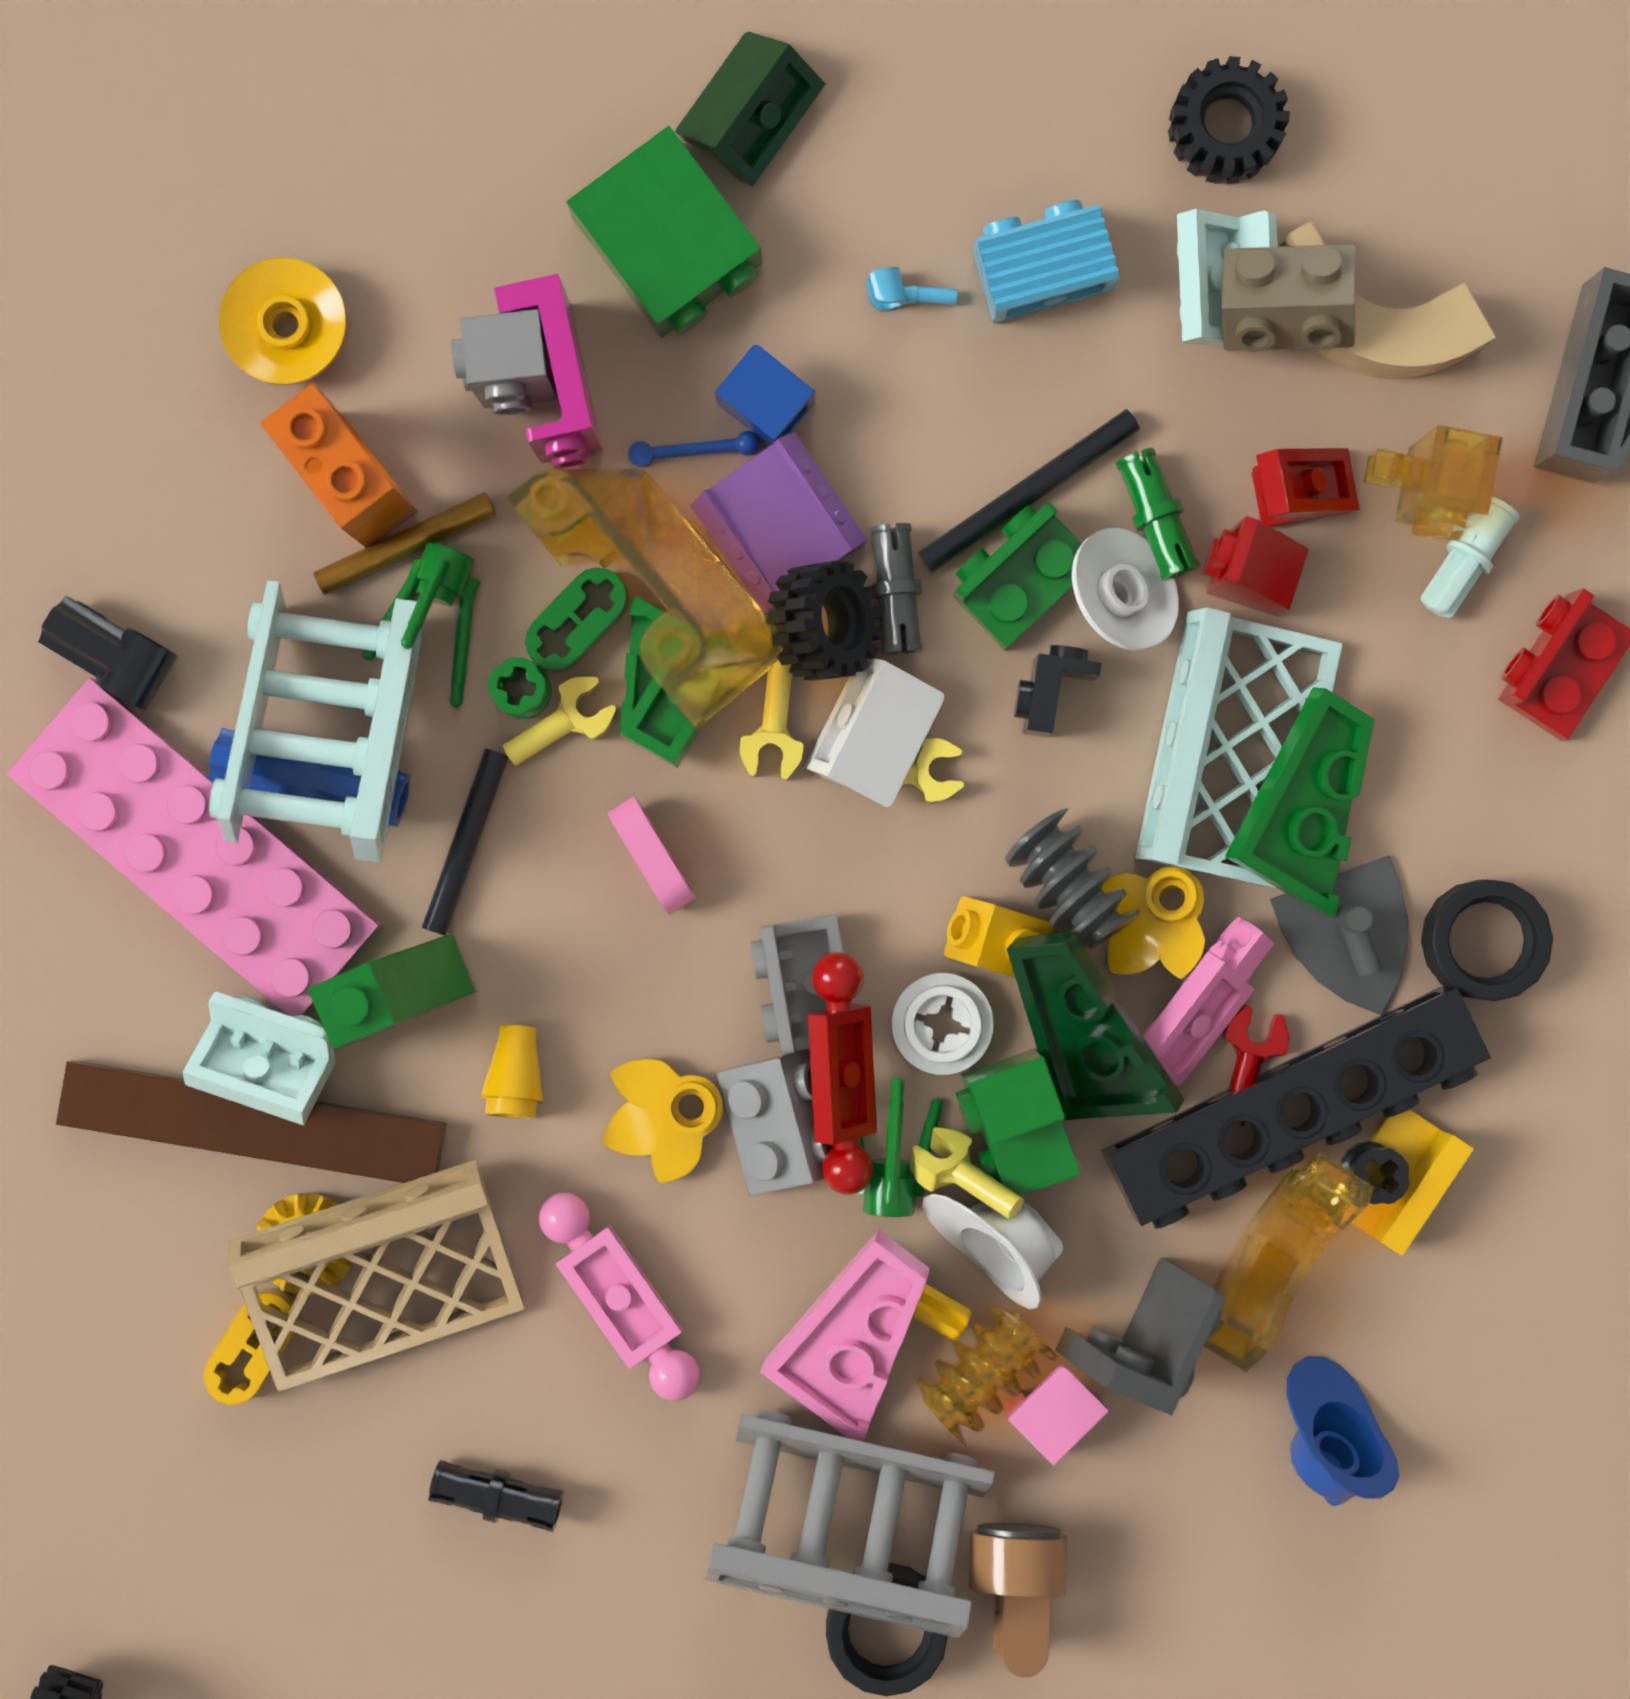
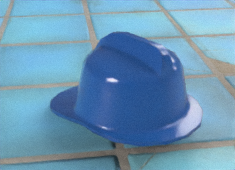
[1287,1356,1399,1506]

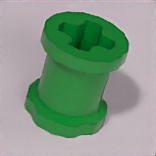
[488,658,552,719]

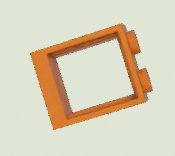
[260,382,417,548]

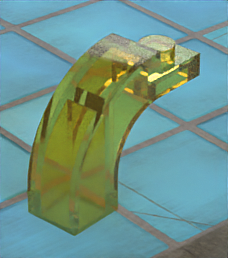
[1204,1153,1374,1372]

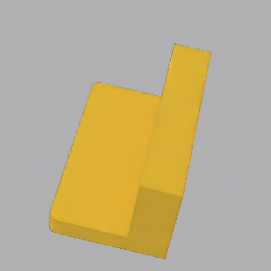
[1328,1109,1474,1256]

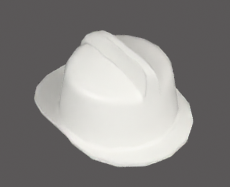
[922,1194,1063,1309]

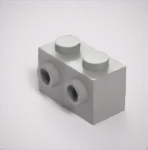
[451,309,559,415]

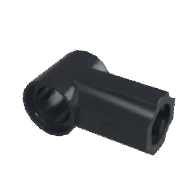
[38,596,178,711]

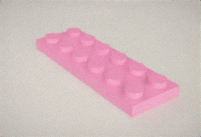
[7,678,382,1017]

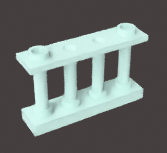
[209,580,425,863]

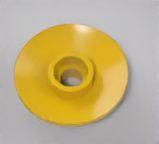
[219,257,347,385]

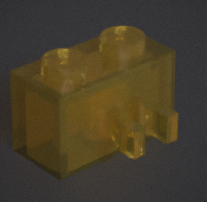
[1363,425,1503,540]

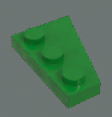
[1225,687,1374,918]

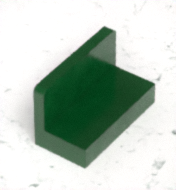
[675,32,826,186]

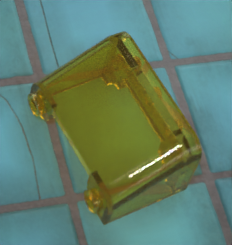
[505,468,782,730]

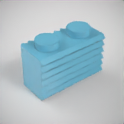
[973,200,1120,323]

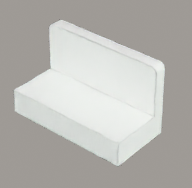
[804,658,945,807]

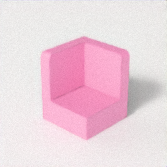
[1003,1365,1108,1466]

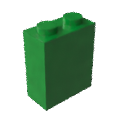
[566,125,762,338]

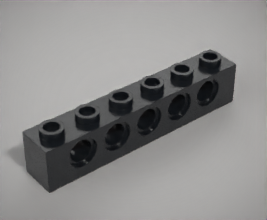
[1101,986,1491,1229]

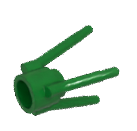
[363,542,481,708]
[858,1077,943,1217]

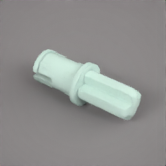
[1421,496,1520,619]

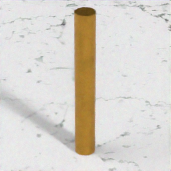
[313,492,496,595]

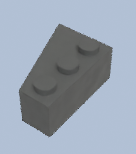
[1534,267,1630,484]

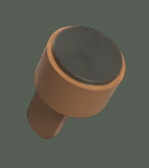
[969,1523,1068,1678]

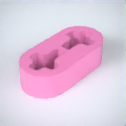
[607,795,697,915]

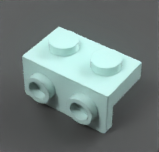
[1177,209,1278,348]
[183,992,336,1126]

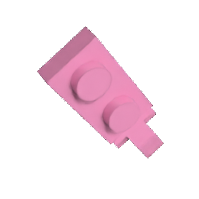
[1143,916,1275,1088]

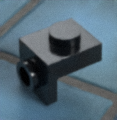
[1014,645,1102,737]

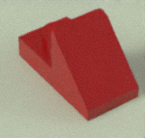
[1252,448,1360,527]

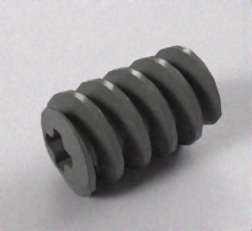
[1005,808,1141,950]

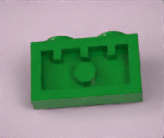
[953,502,1082,651]

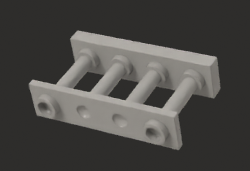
[705,1410,995,1638]

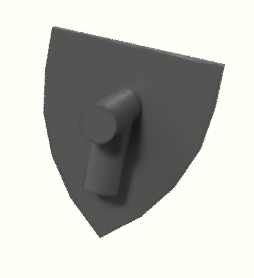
[1270,855,1408,1015]

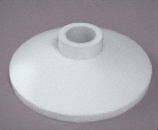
[1072,528,1179,651]

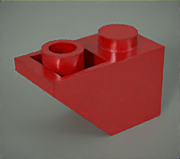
[1202,516,1309,617]

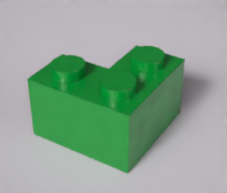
[955,1049,1081,1196]

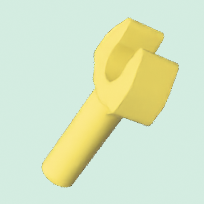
[740,661,804,781]
[502,677,618,766]
[902,738,964,803]
[910,1127,1024,1220]

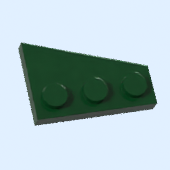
[1007,932,1185,1120]

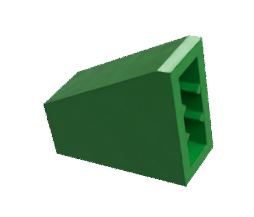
[307,934,477,1050]

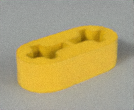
[204,1288,301,1405]

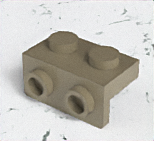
[1222,244,1355,352]

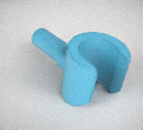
[866,267,957,311]

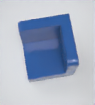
[715,345,815,446]

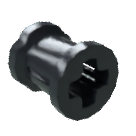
[1340,1141,1410,1204]

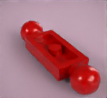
[808,952,877,1195]

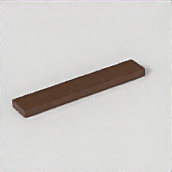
[56,1060,447,1183]

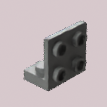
[1055,1258,1226,1416]

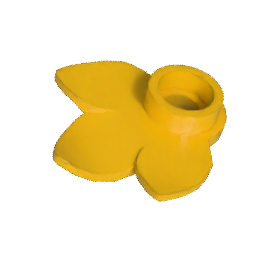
[1102,867,1205,979]
[602,1058,724,1183]

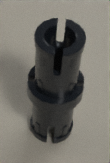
[428,1460,564,1533]

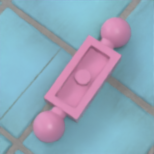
[539,1192,700,1401]

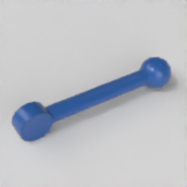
[628,431,760,468]

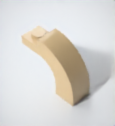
[1280,221,1496,379]

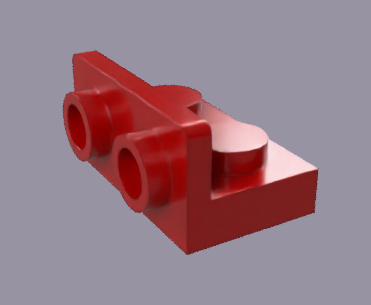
[1498,588,1630,741]

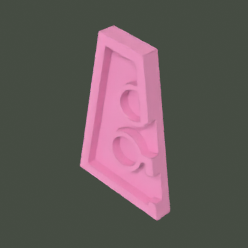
[760,1229,930,1442]

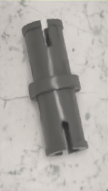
[870,523,923,655]

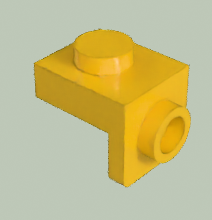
[944,896,1054,978]

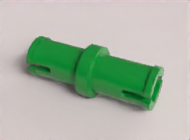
[1116,448,1200,581]

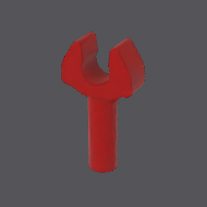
[1223,1005,1290,1126]

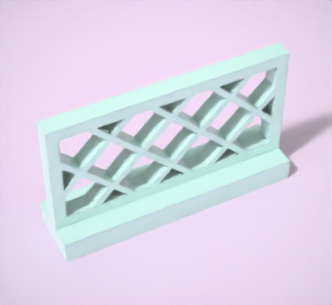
[1135,607,1343,890]

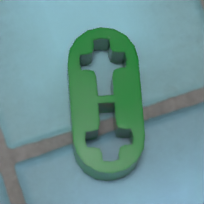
[525,567,629,673]

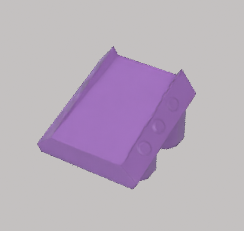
[690,432,867,614]

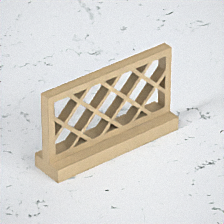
[227,1159,525,1392]

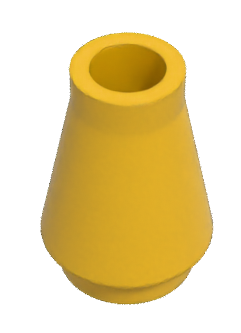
[480,1025,544,1119]

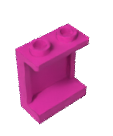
[494,274,603,469]

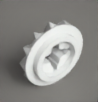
[892,973,994,1075]

